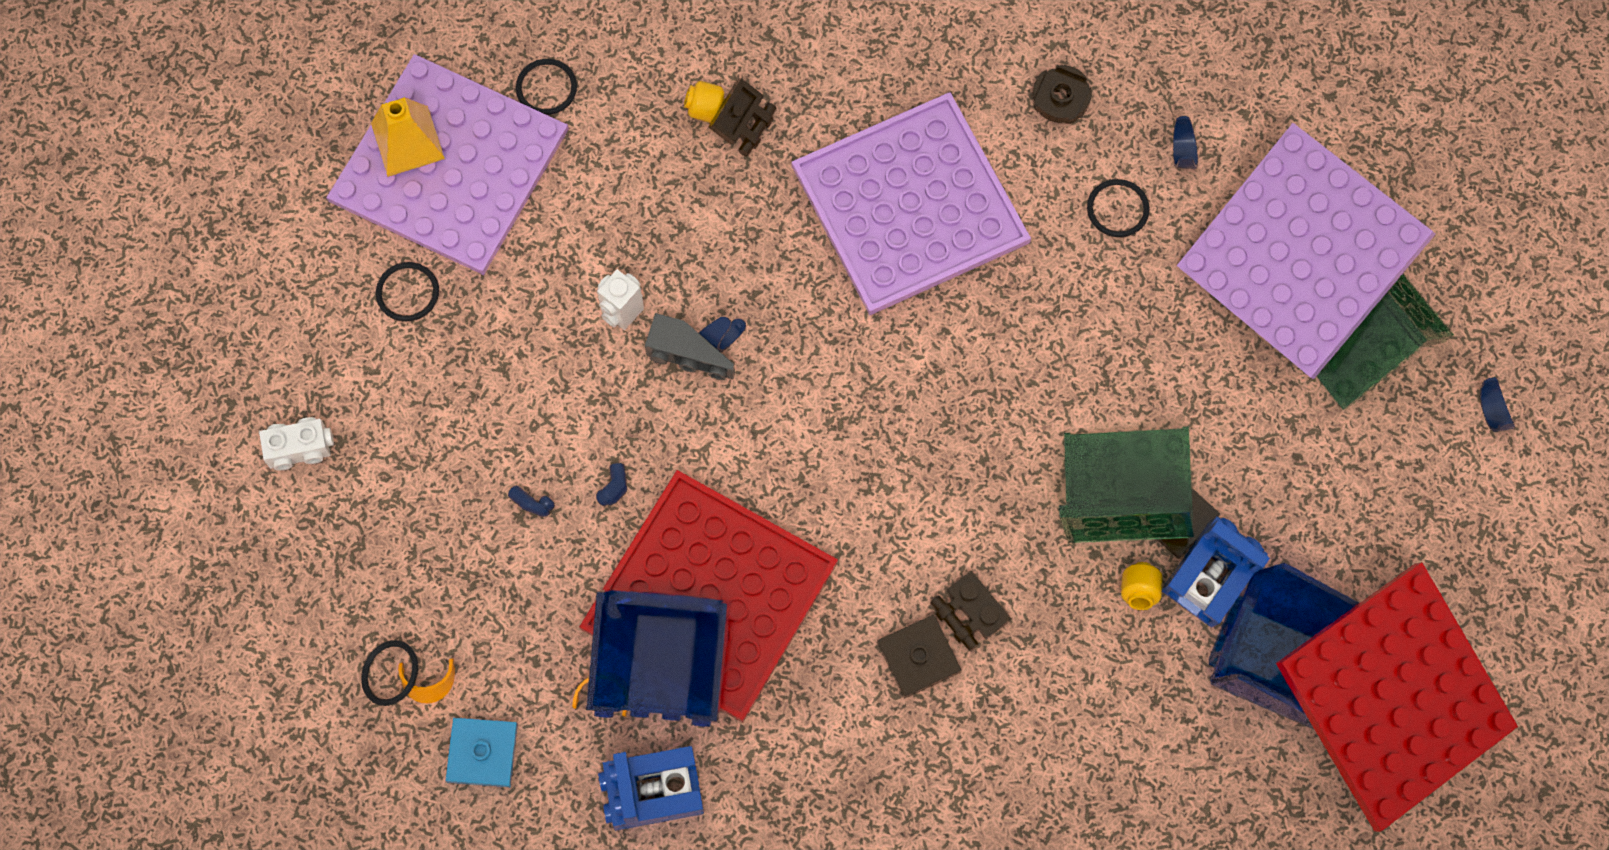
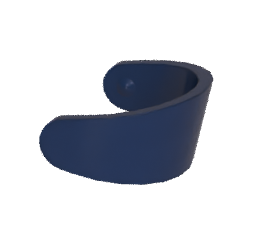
[1173,116,1198,169]
[699,316,746,352]
[1480,377,1515,432]

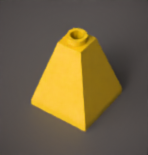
[371,97,445,177]

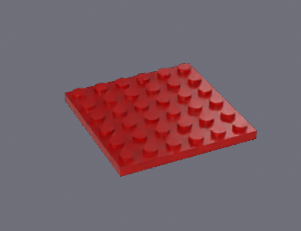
[579,470,838,723]
[1276,562,1518,832]

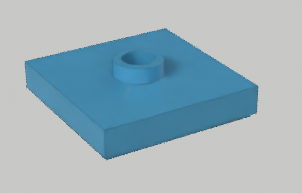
[445,718,518,788]

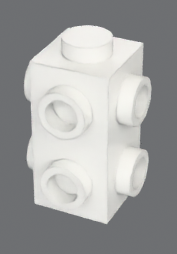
[597,269,644,330]
[259,417,334,471]

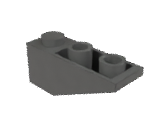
[645,313,735,380]

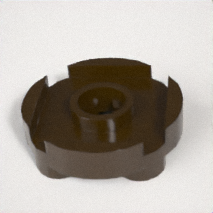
[1032,65,1092,124]

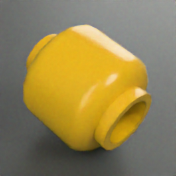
[683,81,725,123]
[1121,562,1163,610]

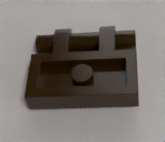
[708,78,777,157]
[930,571,1011,652]

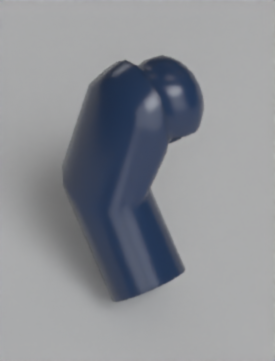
[596,463,627,506]
[508,485,555,517]

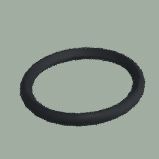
[516,59,577,115]
[1087,179,1150,237]
[376,262,439,322]
[361,640,418,706]

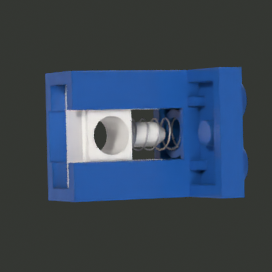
[1162,516,1270,628]
[598,746,704,831]

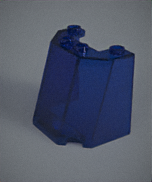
[1209,563,1359,729]
[586,590,731,727]

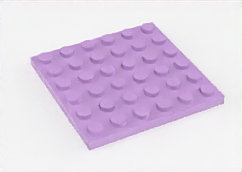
[326,54,569,275]
[791,92,1031,316]
[1177,123,1435,379]

